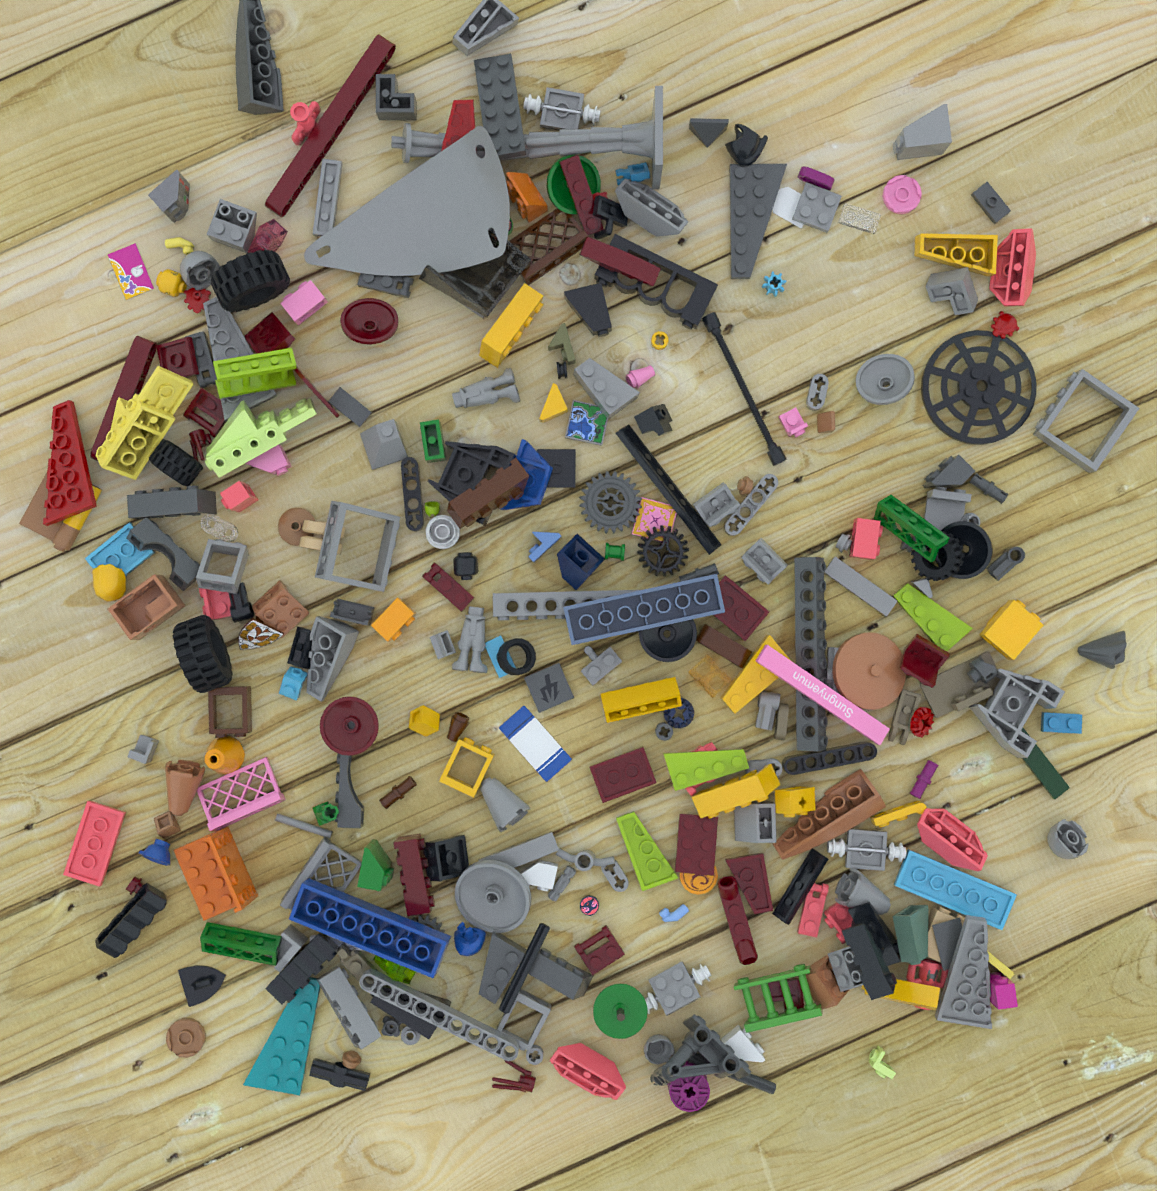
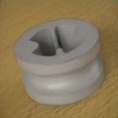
[526,1045,543,1065]

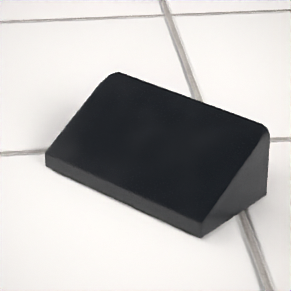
[287,626,312,669]

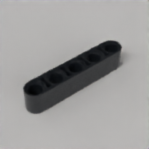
[782,742,877,775]

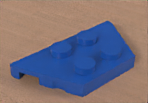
[500,439,553,510]

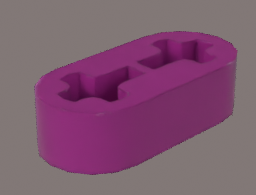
[798,166,835,190]

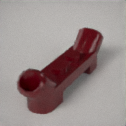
[717,875,758,965]

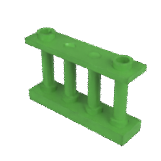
[734,964,823,1033]

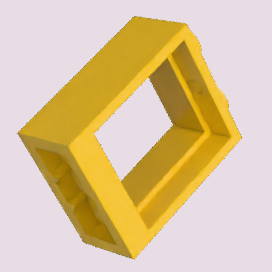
[439,737,495,798]

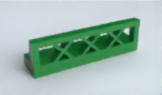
[873,495,949,562]
[200,922,282,966]

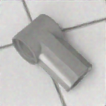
[755,691,780,730]

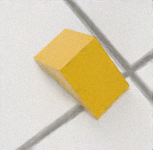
[539,383,568,423]

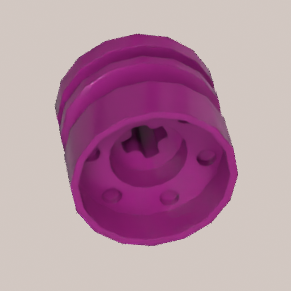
[668,1061,710,1112]

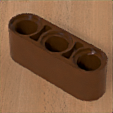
[696,624,752,669]

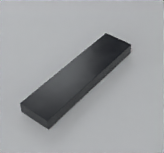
[772,848,829,925]

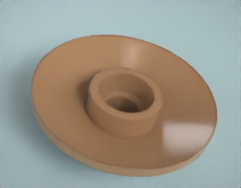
[278,508,315,546]

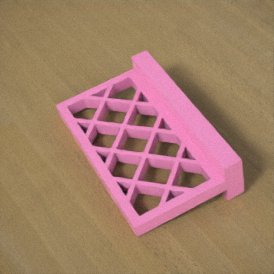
[197,757,286,831]

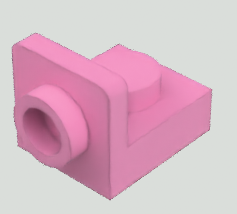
[778,407,808,438]

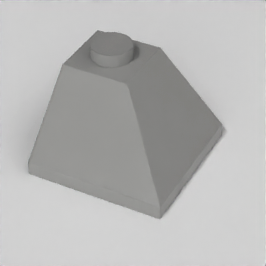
[360,419,408,470]

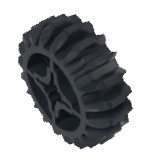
[637,525,689,577]

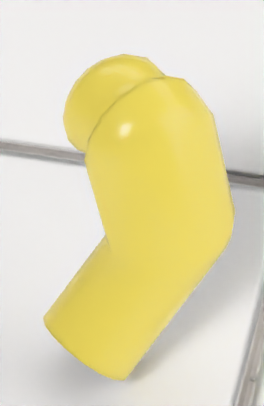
[165,237,194,255]

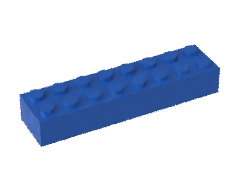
[289,878,451,978]

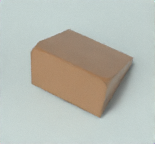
[817,411,835,433]
[154,811,181,839]

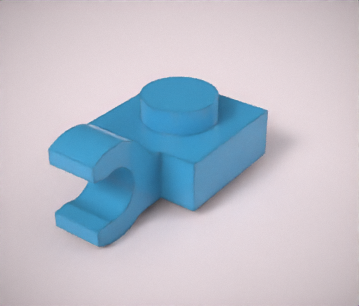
[615,162,650,185]

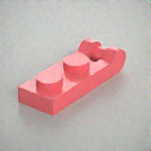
[797,883,829,938]

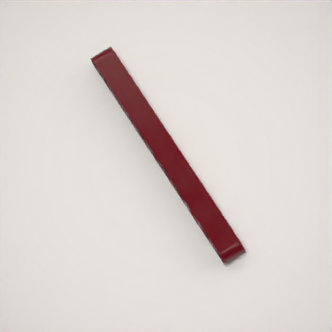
[265,34,396,217]

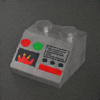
[148,170,190,223]

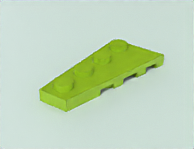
[663,749,749,791]
[616,811,678,891]

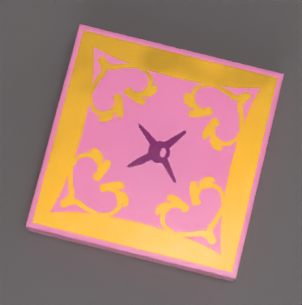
[632,497,677,543]

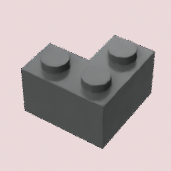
[376,74,417,120]

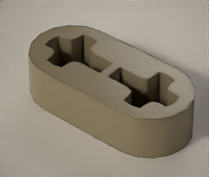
[774,703,789,740]

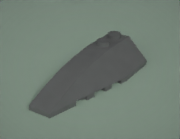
[235,0,284,115]

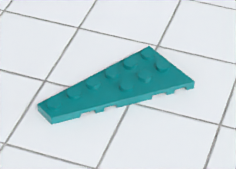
[243,977,320,1096]

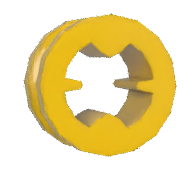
[651,331,668,350]

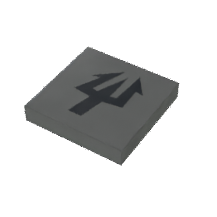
[524,663,574,713]

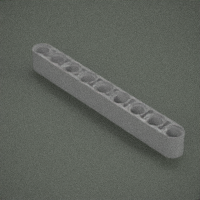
[359,969,519,1061]

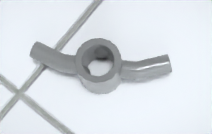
[556,848,615,871]

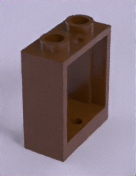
[208,686,252,738]

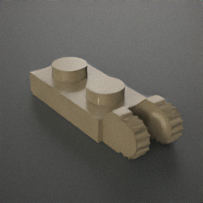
[888,689,921,745]

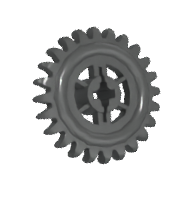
[579,471,642,534]

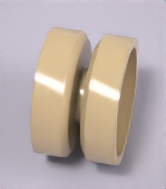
[299,520,346,555]

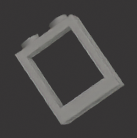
[196,539,249,594]
[496,989,551,1051]

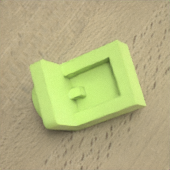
[868,1045,896,1079]

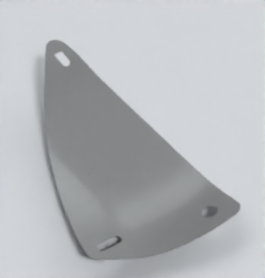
[304,126,510,276]

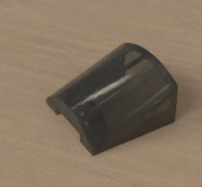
[419,213,532,318]

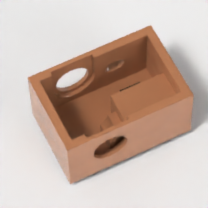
[108,574,186,640]

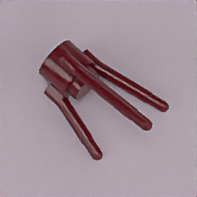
[189,429,212,474]
[492,1060,536,1093]

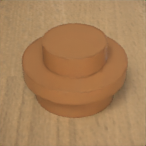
[737,476,753,495]
[342,1051,361,1069]

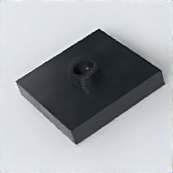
[537,449,576,488]

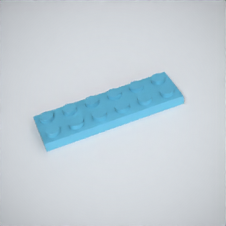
[893,849,1017,930]

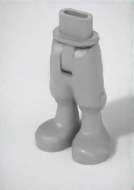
[452,367,520,408]
[452,607,488,673]

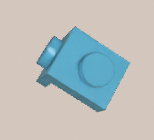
[279,666,308,701]

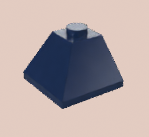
[557,534,605,590]

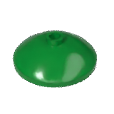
[546,155,601,214]

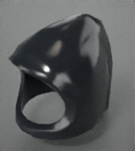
[725,124,768,165]

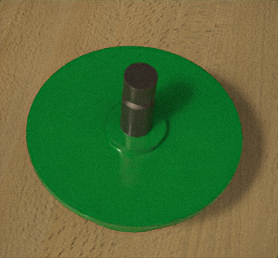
[593,984,648,1039]

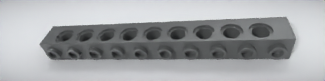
[794,557,828,751]

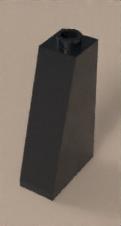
[370,985,451,1039]

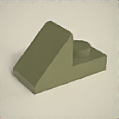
[548,323,576,365]

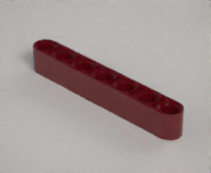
[90,336,157,461]

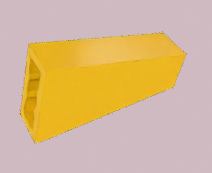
[861,979,940,1010]

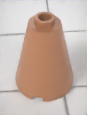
[165,760,205,816]

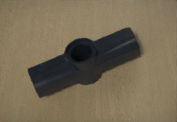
[309,1058,370,1091]

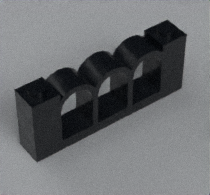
[594,234,718,330]

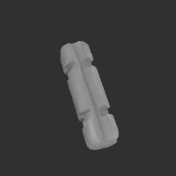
[548,866,576,901]

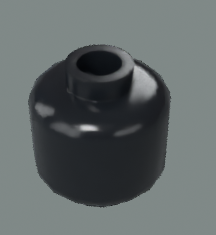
[453,552,479,580]

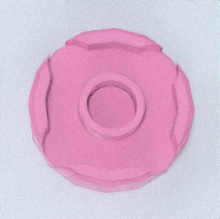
[882,175,922,215]

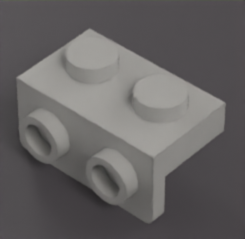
[692,482,740,527]
[742,538,788,585]

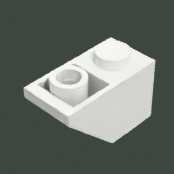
[519,860,558,891]
[721,1024,765,1062]

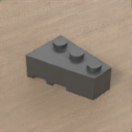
[479,931,526,1004]
[528,948,594,1000]

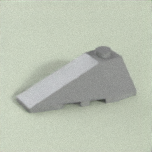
[306,616,359,702]

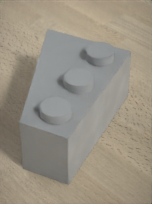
[452,0,519,56]
[573,358,640,419]

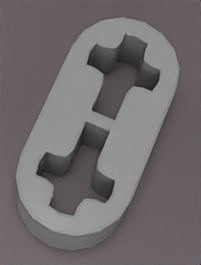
[806,374,829,411]
[601,860,629,892]

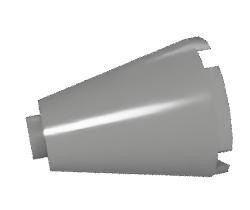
[480,777,531,832]
[835,868,891,915]

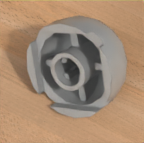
[180,251,220,290]
[1047,819,1088,860]

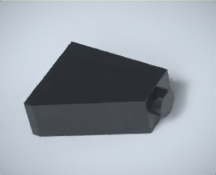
[564,283,612,337]

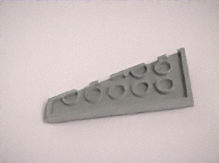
[935,915,992,1029]

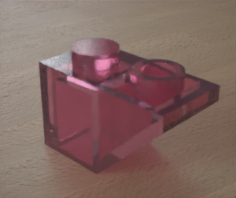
[247,219,288,253]

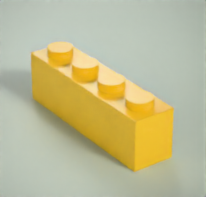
[600,677,682,723]

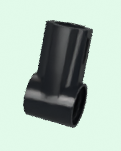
[229,582,254,623]

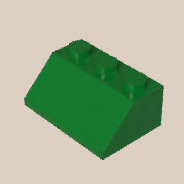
[357,839,394,891]

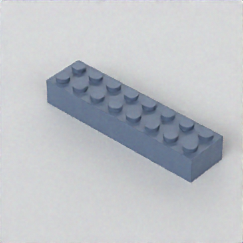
[563,574,725,645]

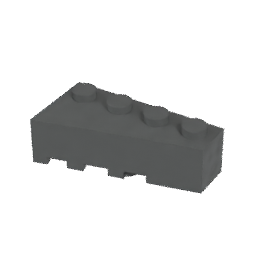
[127,486,217,519]

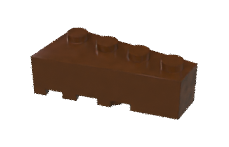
[447,458,529,529]

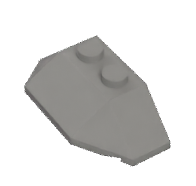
[615,179,688,237]

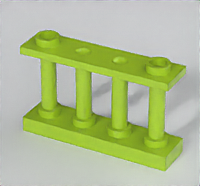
[213,348,296,399]

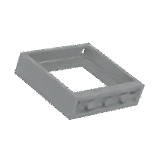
[1033,369,1139,473]
[315,501,400,592]

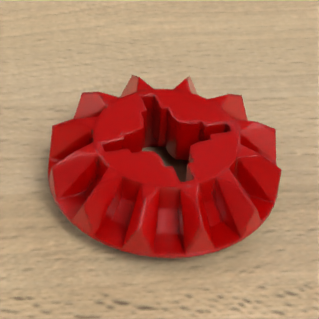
[910,707,934,738]

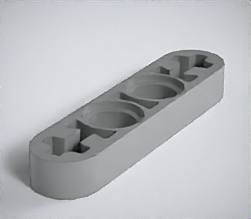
[724,474,778,536]

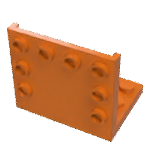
[173,826,258,921]

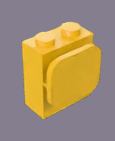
[979,600,1044,660]

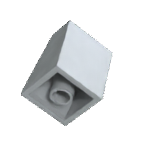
[893,104,952,160]

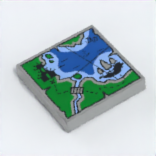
[565,400,608,446]

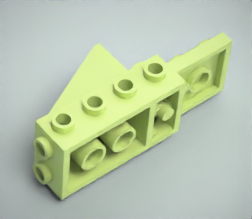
[205,398,317,478]

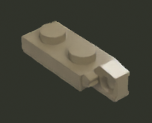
[337,943,378,984]

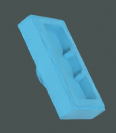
[485,636,516,678]

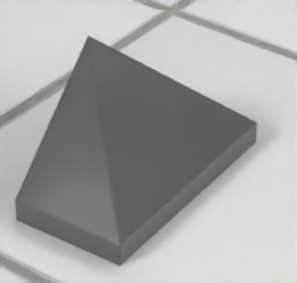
[689,118,729,148]

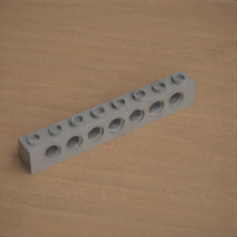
[493,590,639,620]

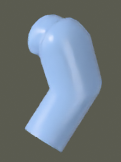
[659,904,689,922]

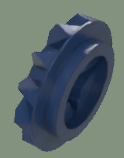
[664,698,694,729]

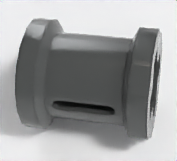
[655,722,673,741]

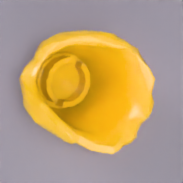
[92,564,126,602]

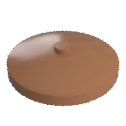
[832,632,906,710]

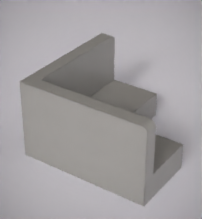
[926,267,978,315]
[267,924,308,972]

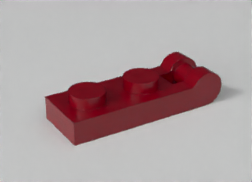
[422,562,475,612]

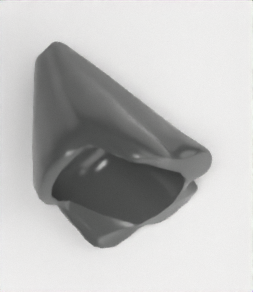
[1077,630,1127,669]

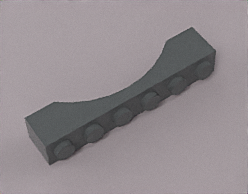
[335,721,364,828]

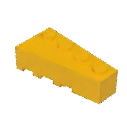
[914,233,998,277]
[479,283,544,368]
[720,635,790,714]

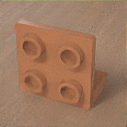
[252,580,309,638]

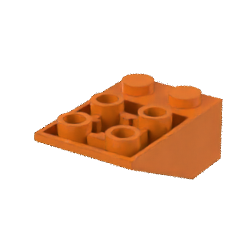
[506,172,548,223]

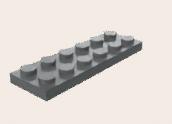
[474,53,526,160]

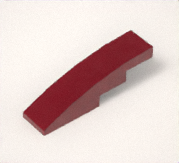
[579,237,661,287]

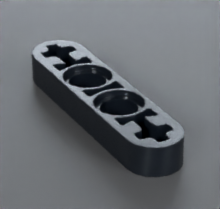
[401,457,424,532]

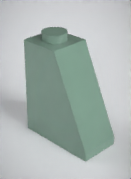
[892,905,929,965]

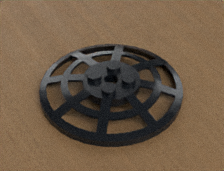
[921,330,1037,445]

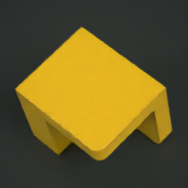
[409,705,440,737]

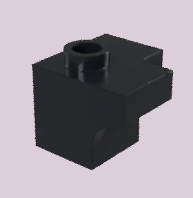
[634,404,673,436]

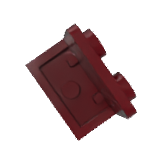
[900,634,950,688]

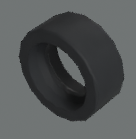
[497,638,536,675]

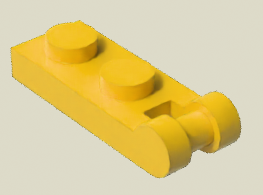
[870,800,927,827]

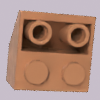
[806,951,850,1010]

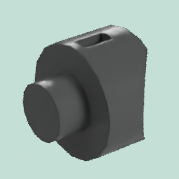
[967,655,998,684]

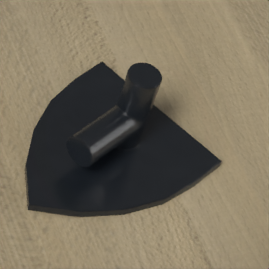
[178,965,226,1007]

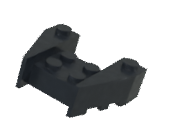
[427,441,516,526]
[842,902,901,1000]

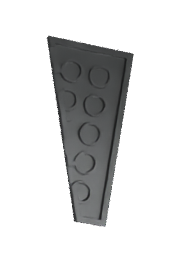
[729,164,787,279]

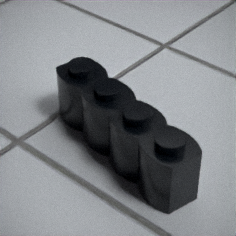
[95,883,167,958]
[265,932,338,1005]

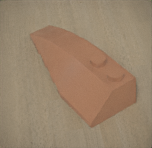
[773,769,886,860]

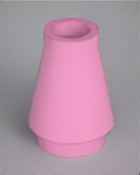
[625,365,655,389]

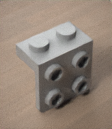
[924,487,972,531]

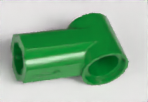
[312,801,339,826]

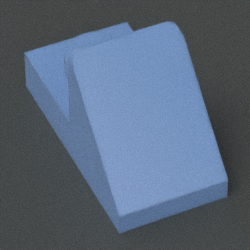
[528,532,562,562]

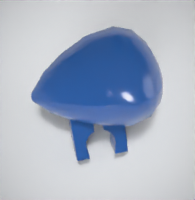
[454,922,486,956]

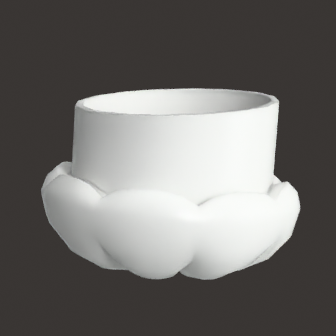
[425,515,460,549]

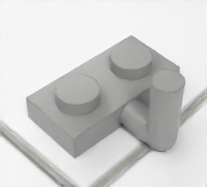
[581,646,622,686]

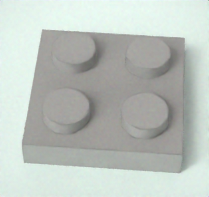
[792,182,842,233]

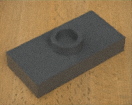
[971,181,1011,224]

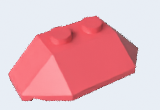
[989,228,1036,306]
[917,808,988,871]
[550,1043,626,1100]

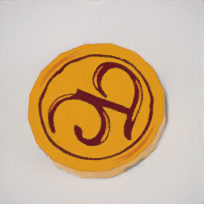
[679,867,718,895]

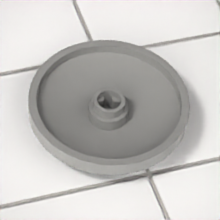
[455,860,532,933]

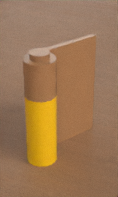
[19,473,102,552]

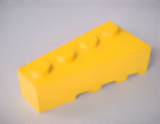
[692,764,780,819]

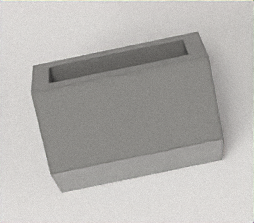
[430,630,456,659]

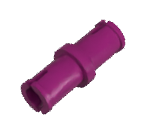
[910,760,938,799]

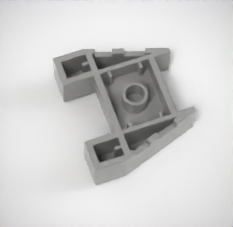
[969,669,1065,758]

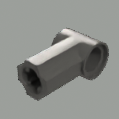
[986,547,1025,581]

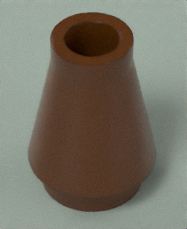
[447,712,470,742]

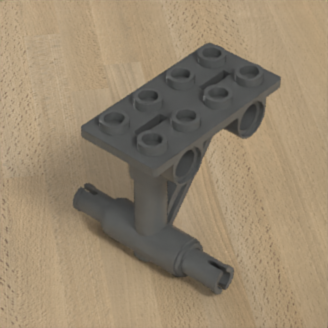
[650,1014,751,1086]

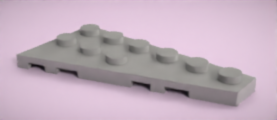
[203,297,277,422]

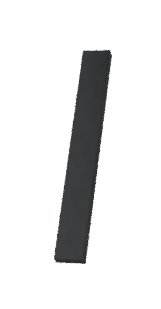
[615,424,721,555]

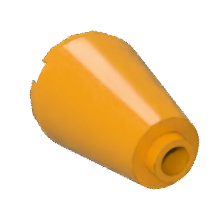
[205,736,245,774]

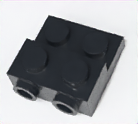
[423,835,469,881]

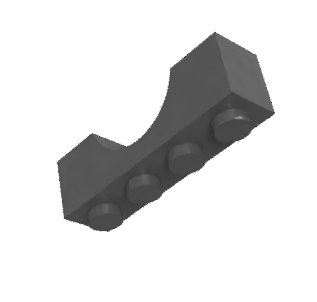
[126,517,200,591]

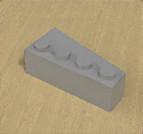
[316,966,381,1050]

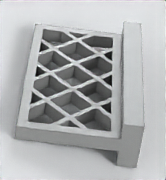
[280,837,362,910]

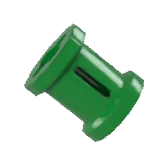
[605,543,625,561]

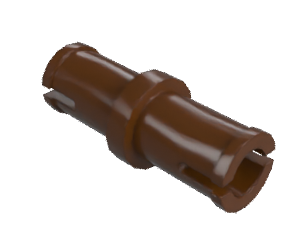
[379,776,417,809]

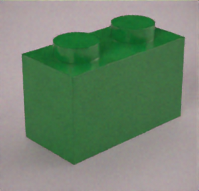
[420,419,446,463]

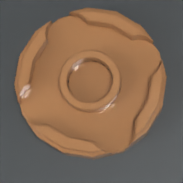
[166,1017,206,1058]

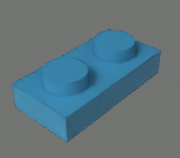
[1041,712,1082,734]

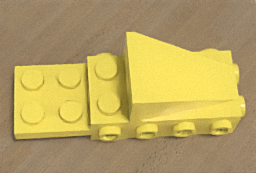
[96,366,193,480]

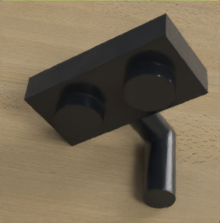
[593,195,628,240]

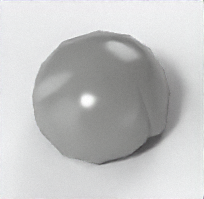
[644,1034,675,1065]

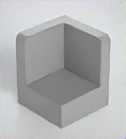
[127,735,159,764]

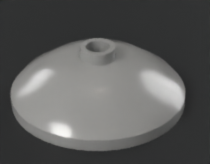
[856,354,915,405]

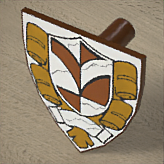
[238,616,284,650]

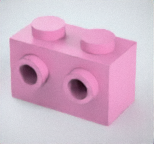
[280,280,328,325]

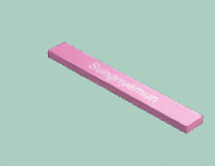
[755,645,890,745]

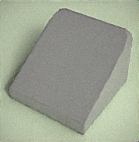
[911,578,933,598]

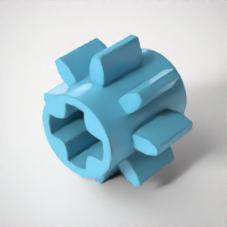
[762,271,786,297]

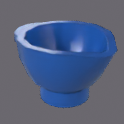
[138,839,170,866]

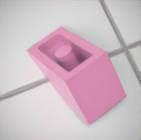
[245,444,292,476]

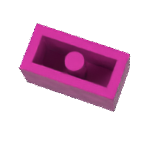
[990,972,1018,1010]

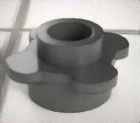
[381,1016,402,1037]

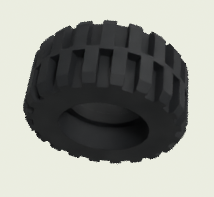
[210,250,290,312]
[172,615,233,693]

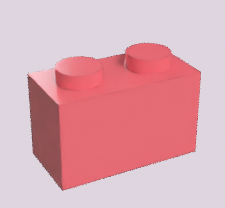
[220,481,258,513]
[849,518,883,560]

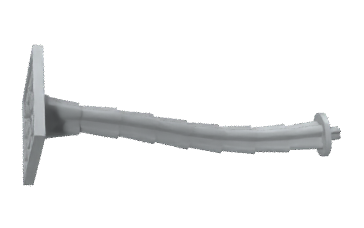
[391,86,663,189]

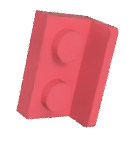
[199,588,231,620]
[823,902,853,944]

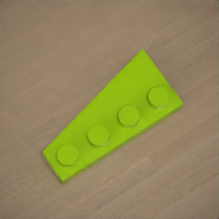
[892,583,973,651]

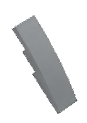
[478,832,559,868]

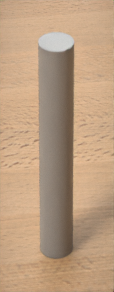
[275,814,333,838]

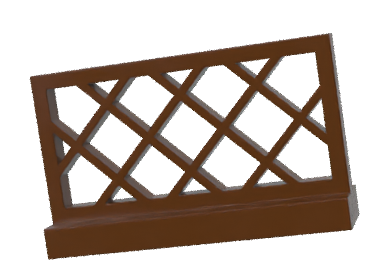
[504,209,588,286]

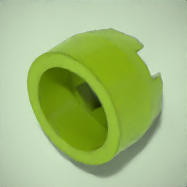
[425,501,440,517]

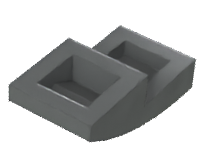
[328,387,372,427]

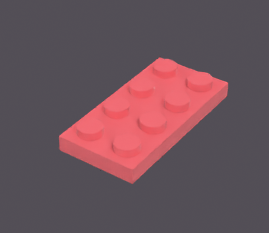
[63,800,126,887]

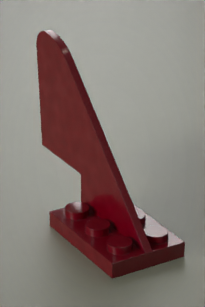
[244,312,340,418]

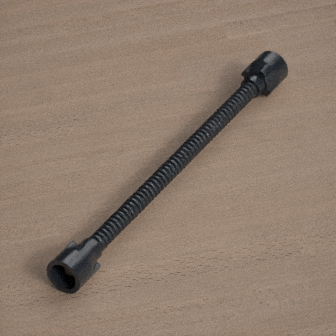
[702,312,787,466]

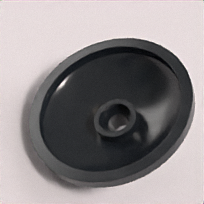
[935,521,993,579]
[639,619,697,662]

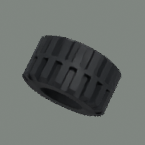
[149,439,203,486]
[911,531,965,581]

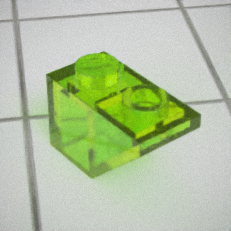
[373,955,416,984]

